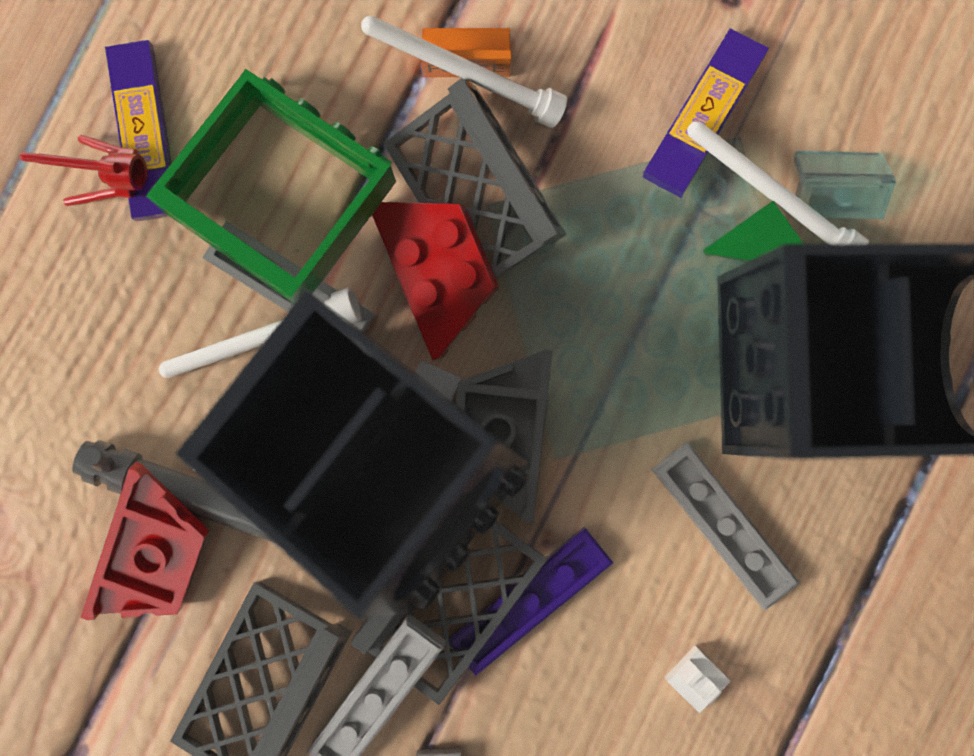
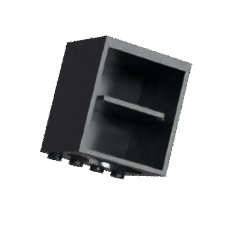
[717,244,974,459]
[175,290,531,620]

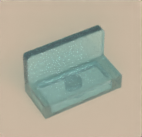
[794,151,896,219]

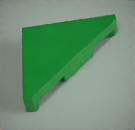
[702,201,804,263]

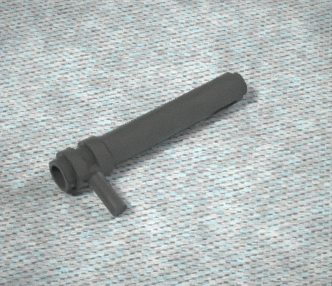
[72,440,272,542]

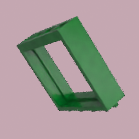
[146,69,396,304]

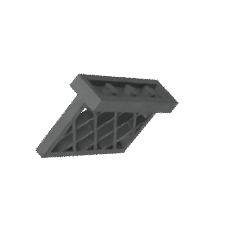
[383,78,567,279]
[350,521,547,705]
[170,581,352,756]

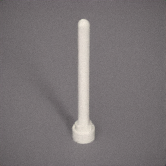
[361,16,567,129]
[687,121,869,244]
[159,287,362,378]

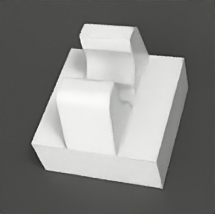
[665,646,731,713]

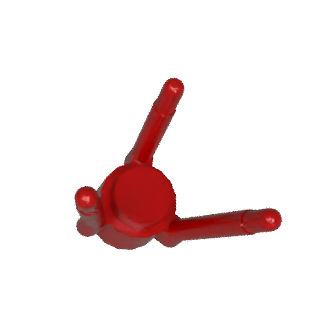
[19,135,147,206]

